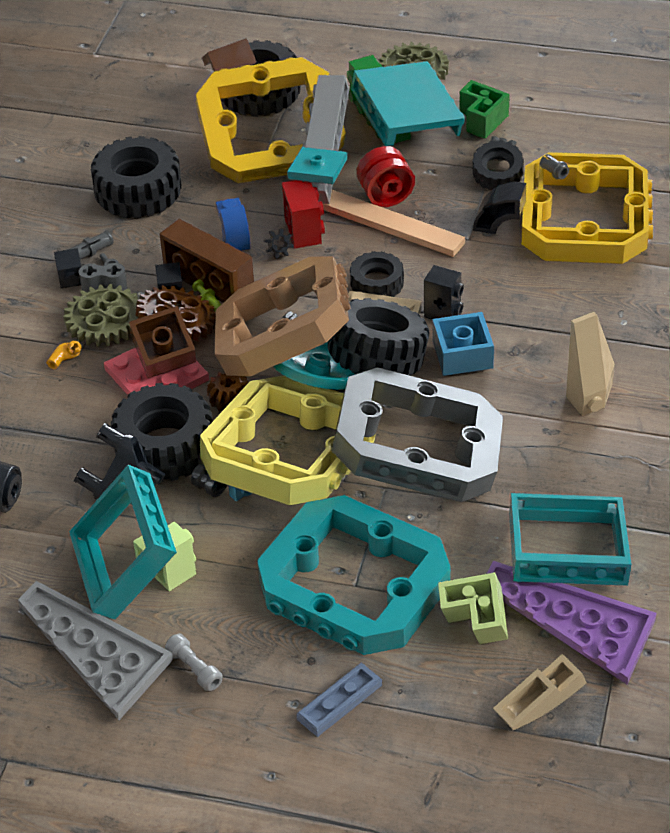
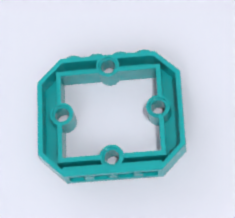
[257,495,451,655]

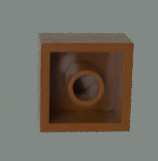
[129,306,196,379]

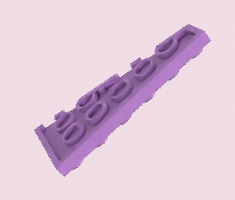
[487,561,656,684]

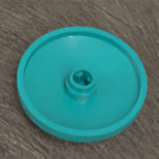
[273,341,356,390]

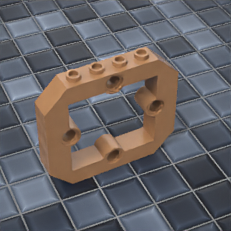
[215,256,351,377]

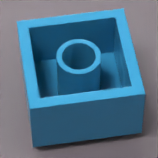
[432,312,494,376]

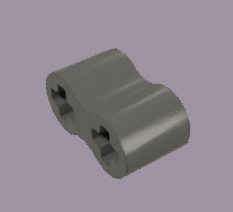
[79,263,127,293]

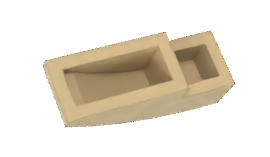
[493,654,586,730]

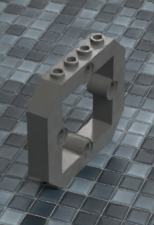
[331,368,503,502]

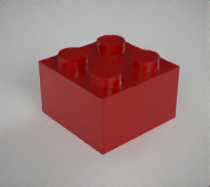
[282,180,325,249]

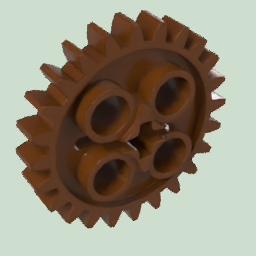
[135,286,216,342]

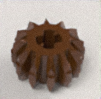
[207,372,249,411]

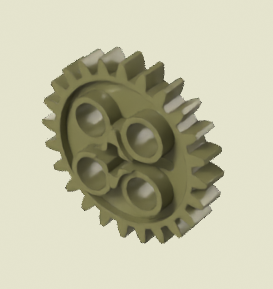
[379,42,449,81]
[63,284,139,347]

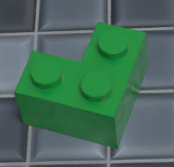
[459,80,510,139]

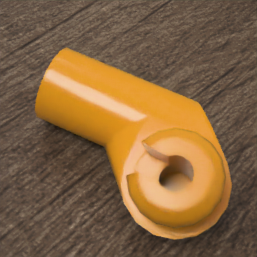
[46,340,82,369]

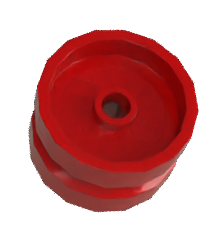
[356,146,415,207]

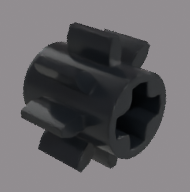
[263,228,294,258]

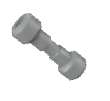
[165,634,223,691]

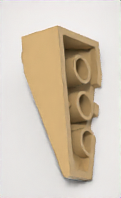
[566,312,615,416]

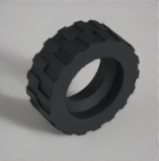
[472,140,524,191]
[350,251,404,297]

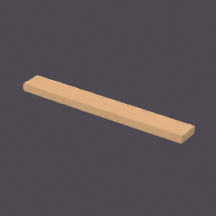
[323,190,465,257]

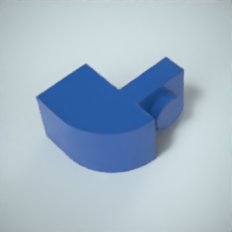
[216,198,251,251]

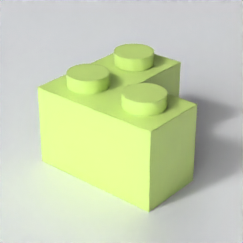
[133,521,196,591]
[438,572,508,644]

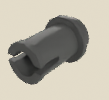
[540,154,569,179]

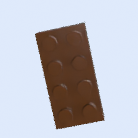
[159,219,254,303]

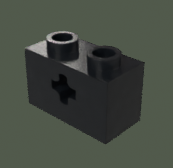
[424,265,464,320]

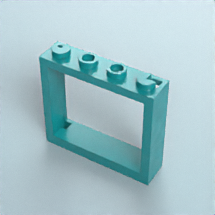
[69,465,177,620]
[509,493,632,586]

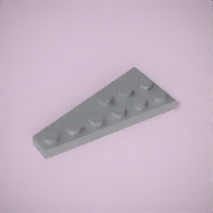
[18,581,173,720]

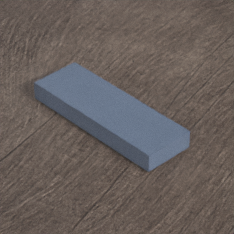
[296,663,382,737]

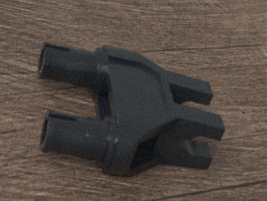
[74,423,165,505]

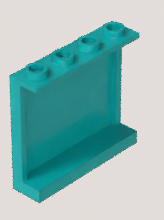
[351,61,465,146]

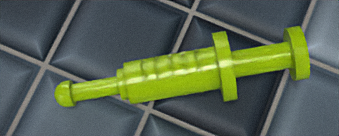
[192,280,222,312]

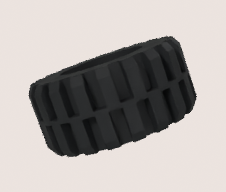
[221,40,301,117]
[91,136,182,219]
[327,298,430,376]
[111,383,213,482]

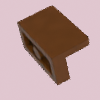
[202,38,256,72]

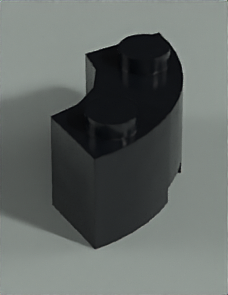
[473,182,526,234]

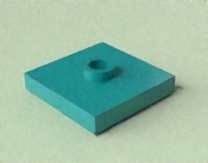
[287,147,347,184]

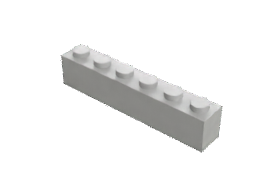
[303,75,349,204]

